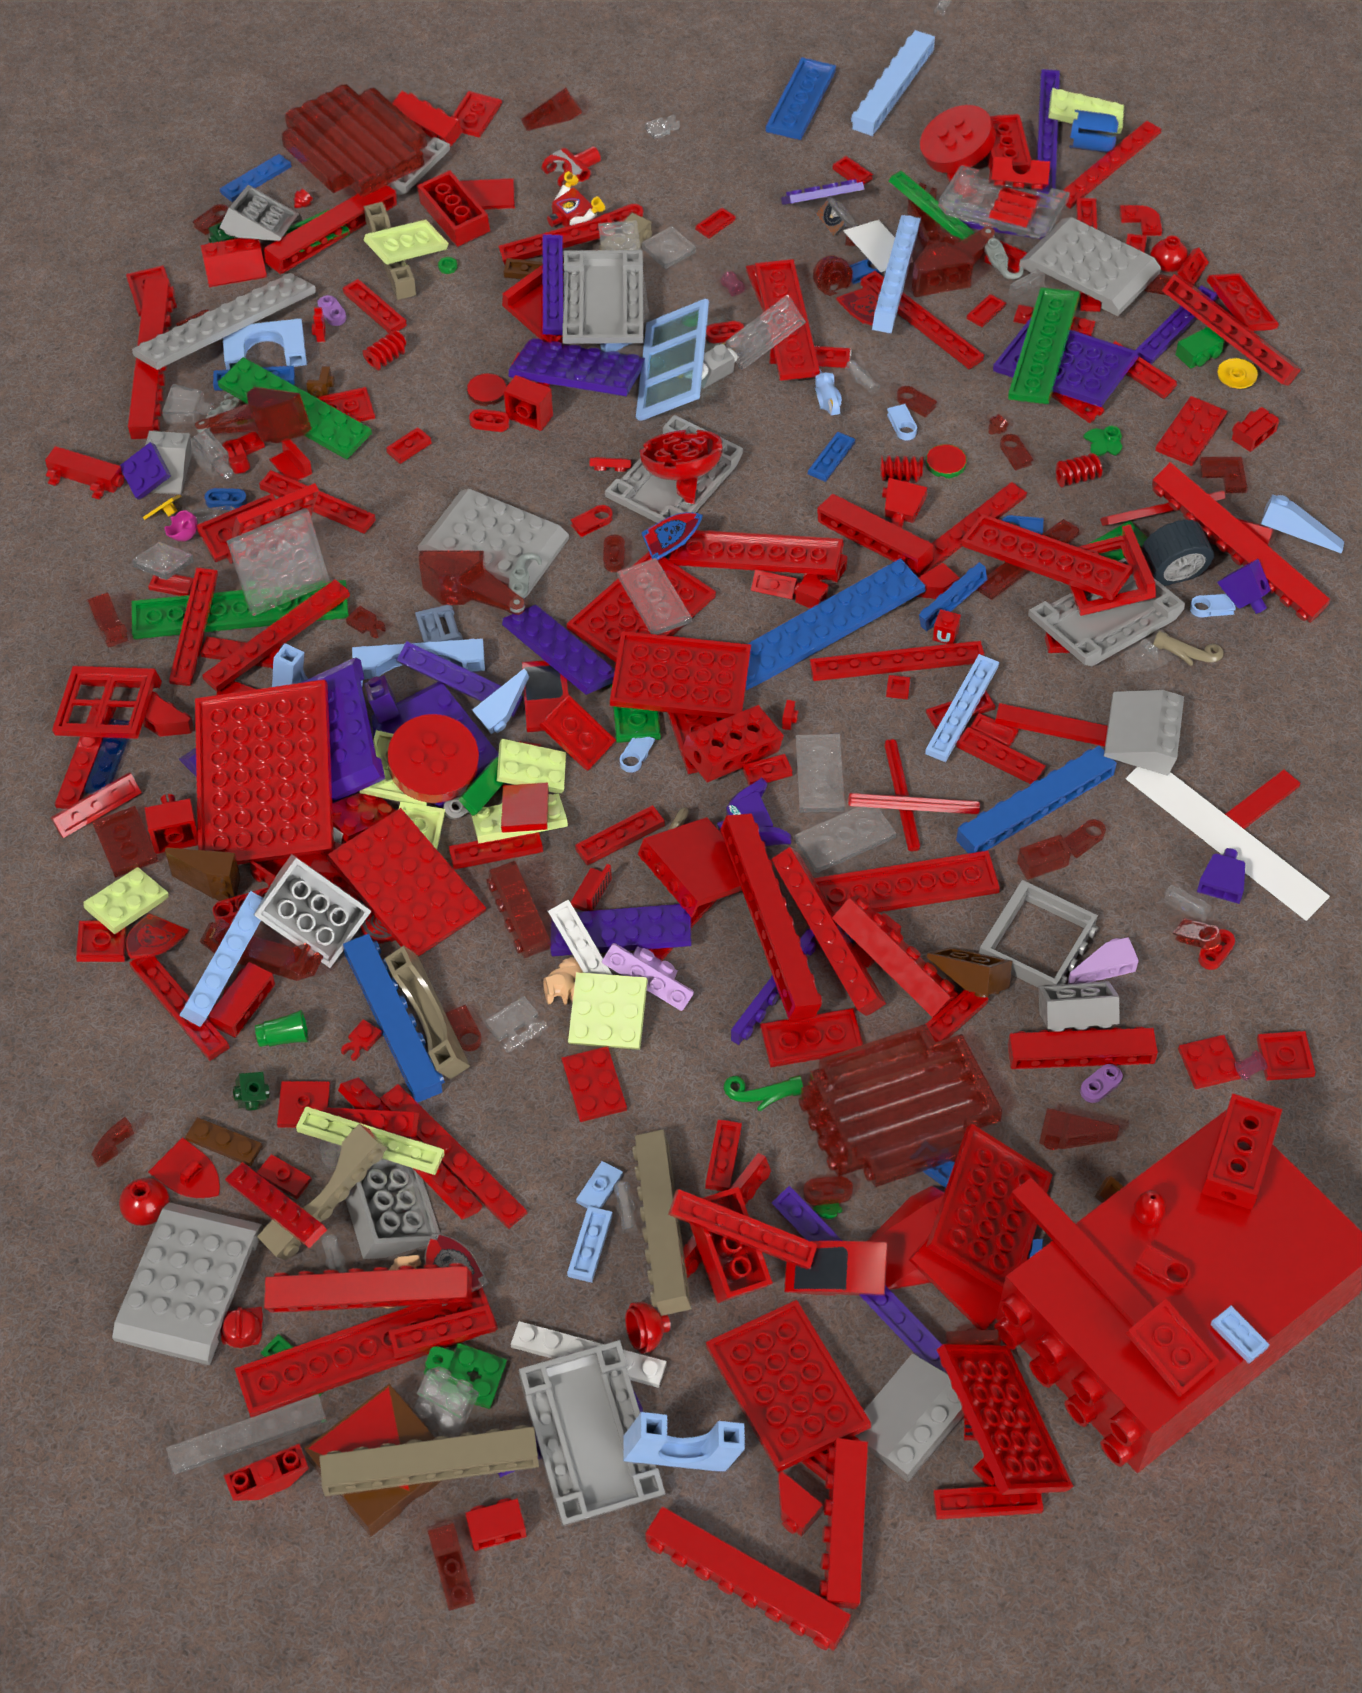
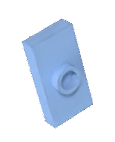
[576,1161,623,1209]
[1211,1306,1270,1364]

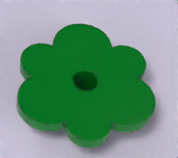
[813,1202,842,1219]

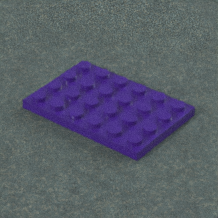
[993,318,1138,407]
[508,338,645,396]

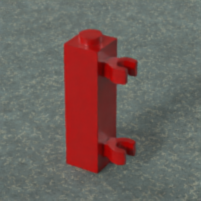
[45,446,124,500]

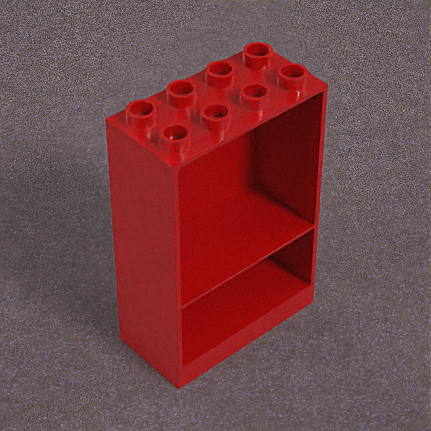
[994,1109,1362,1474]

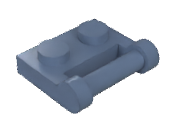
[415,605,463,643]

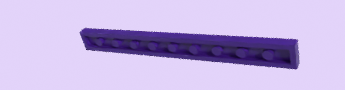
[1036,69,1060,200]
[772,1186,947,1374]

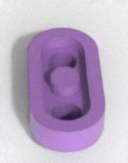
[318,295,346,326]
[1080,1064,1122,1103]

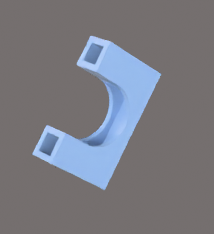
[223,319,307,370]
[272,643,363,687]
[623,1412,745,1471]

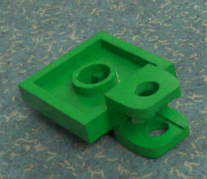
[424,1343,507,1409]

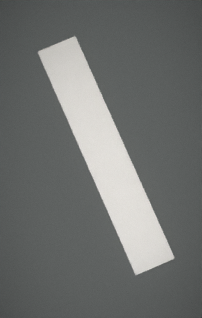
[1126,767,1330,921]

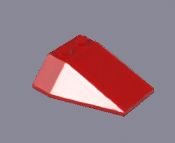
[866,1186,944,1290]

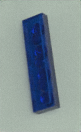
[85,719,130,794]

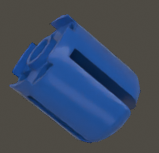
[1069,109,1119,152]

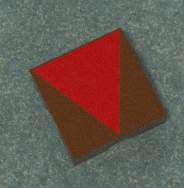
[304,1384,443,1537]

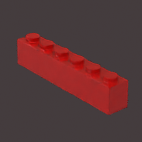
[817,494,934,574]
[832,895,958,1017]
[1008,1027,1158,1069]
[819,1438,868,1609]

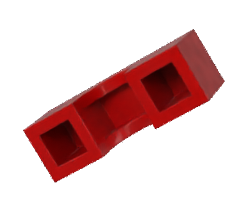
[988,157,1050,191]
[794,554,848,609]

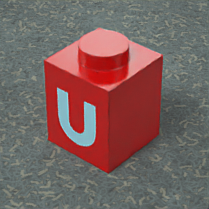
[933,609,961,644]

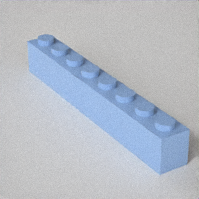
[851,30,935,136]
[872,215,920,334]

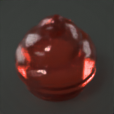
[988,414,1009,435]

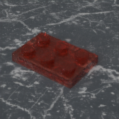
[92,806,159,878]

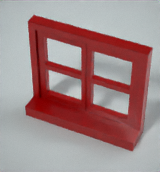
[1068,525,1156,616]
[52,666,162,739]

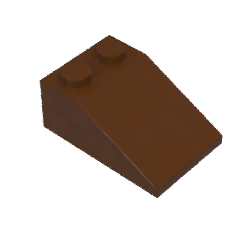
[165,848,241,901]
[927,947,1012,997]

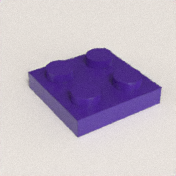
[119,442,171,499]

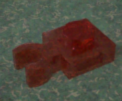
[346,606,386,639]

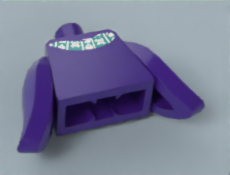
[717,777,791,846]

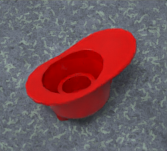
[221,1306,263,1348]

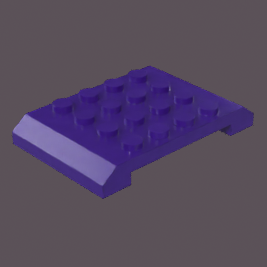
[301,657,385,803]

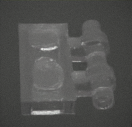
[485,996,548,1053]

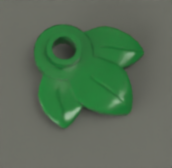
[1083,426,1122,456]

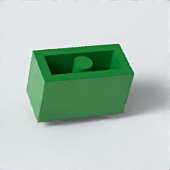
[1175,327,1224,369]

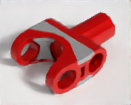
[541,146,601,188]

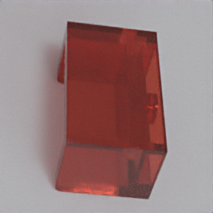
[1017,834,1071,880]

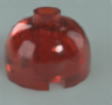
[813,255,853,296]

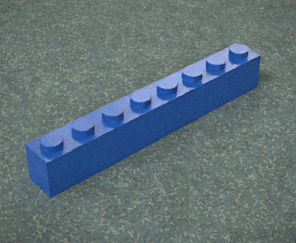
[956,745,1117,854]
[343,934,445,1103]

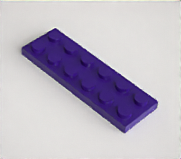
[502,604,615,695]
[551,904,692,956]

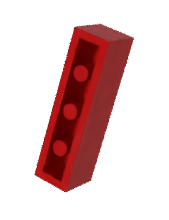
[389,91,463,147]

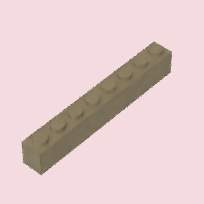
[632,1129,691,1316]
[320,1425,539,1496]

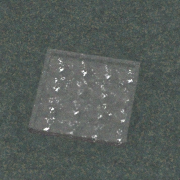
[227,508,330,616]

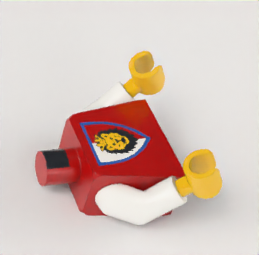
[547,171,605,227]

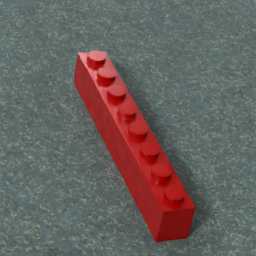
[264,180,397,275]
[1162,274,1302,386]
[771,847,887,1016]
[264,1263,472,1313]
[645,1506,851,1651]

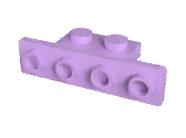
[602,943,694,1011]

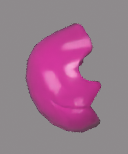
[165,510,198,542]

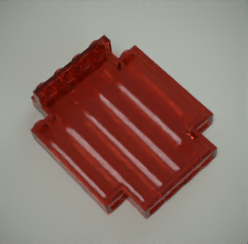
[281,84,427,197]
[798,1024,1002,1188]

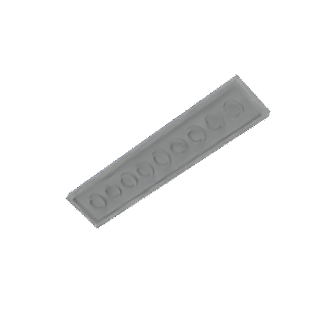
[132,273,316,370]

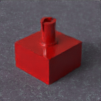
[504,375,553,431]
[145,794,198,854]

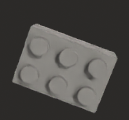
[1038,981,1120,1031]

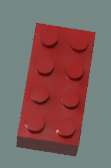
[417,170,490,247]
[690,1187,773,1304]

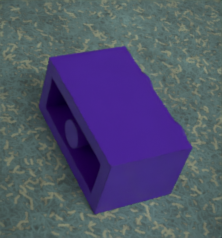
[364,675,400,724]

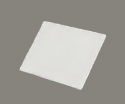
[843,220,913,272]

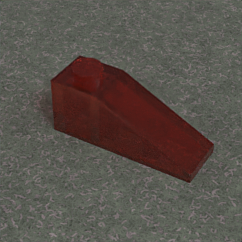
[1039,1108,1120,1150]

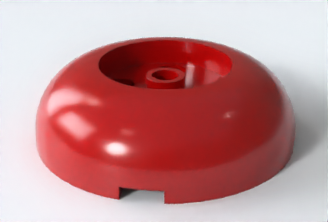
[640,430,723,481]

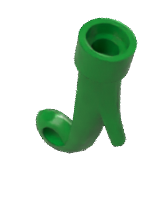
[724,1075,804,1111]

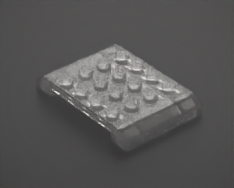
[938,166,1070,239]

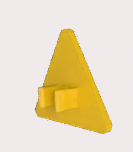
[143,494,182,520]

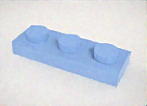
[567,1206,613,1283]

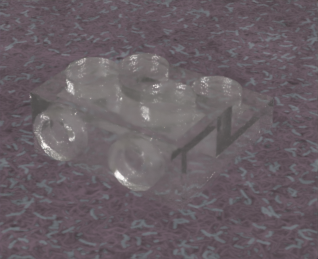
[412,1367,479,1438]

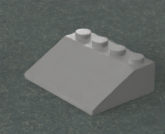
[220,185,299,241]
[1104,690,1184,776]
[254,854,371,968]
[345,1158,441,1259]
[856,1354,965,1482]

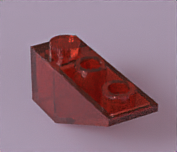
[521,88,582,131]
[426,1519,475,1611]

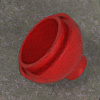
[1150,235,1189,272]
[119,1178,170,1226]
[625,1302,670,1354]

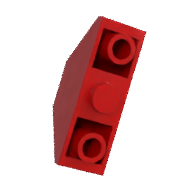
[143,691,194,737]
[224,1444,309,1501]

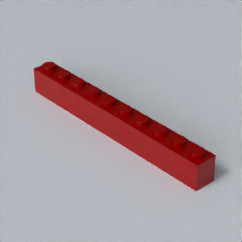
[128,278,175,439]
[1152,462,1330,623]
[720,814,822,1020]

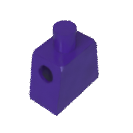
[1217,559,1270,614]
[1197,848,1246,904]

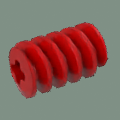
[363,330,406,371]
[1055,453,1103,487]
[880,455,923,482]

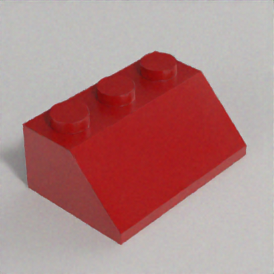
[200,238,267,287]

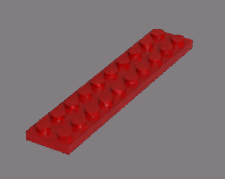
[234,1282,498,1418]

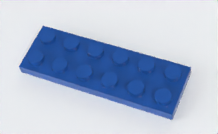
[766,57,836,140]

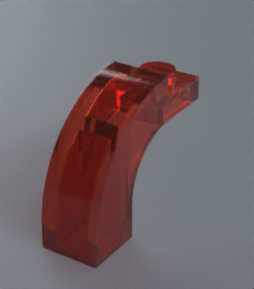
[86,592,129,648]

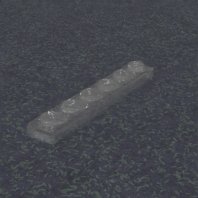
[166,1395,327,1475]

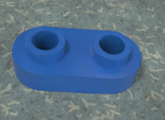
[204,488,247,510]

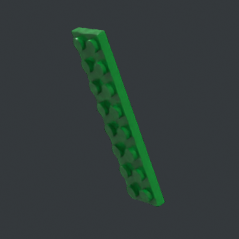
[1008,288,1080,404]
[218,357,372,460]

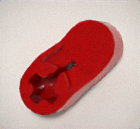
[222,439,250,474]

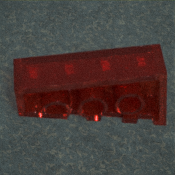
[486,861,551,959]

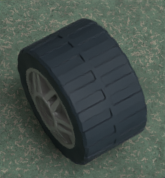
[1141,519,1214,586]

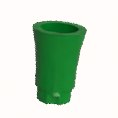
[255,1010,309,1047]

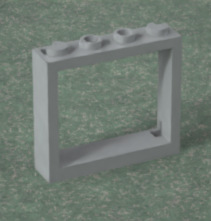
[979,880,1098,987]

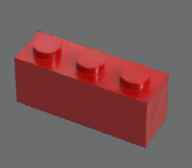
[208,962,275,1038]

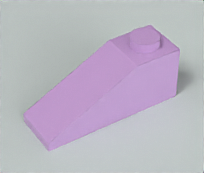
[1068,937,1139,984]

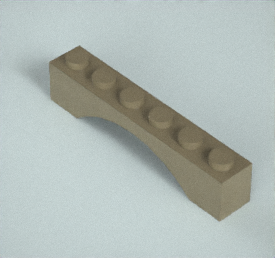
[364,202,416,300]
[385,946,470,1079]
[257,1124,388,1260]

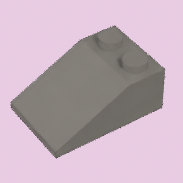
[145,431,193,495]

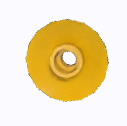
[1217,358,1258,389]

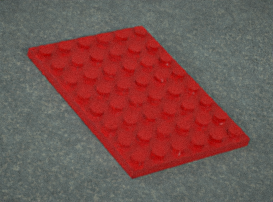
[195,679,334,865]

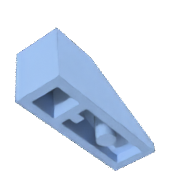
[473,669,529,734]

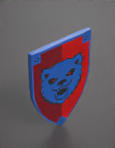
[642,512,703,562]

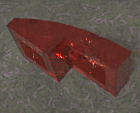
[91,1117,134,1168]

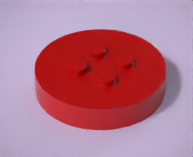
[920,105,996,173]
[388,714,479,803]

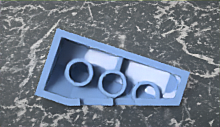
[1261,494,1344,553]

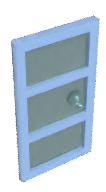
[636,299,709,421]

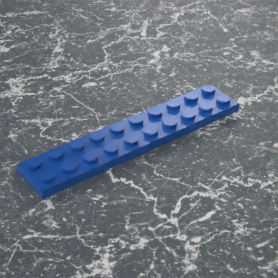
[746,558,925,690]

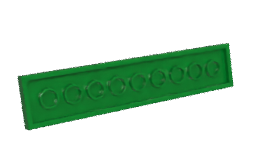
[132,580,349,639]

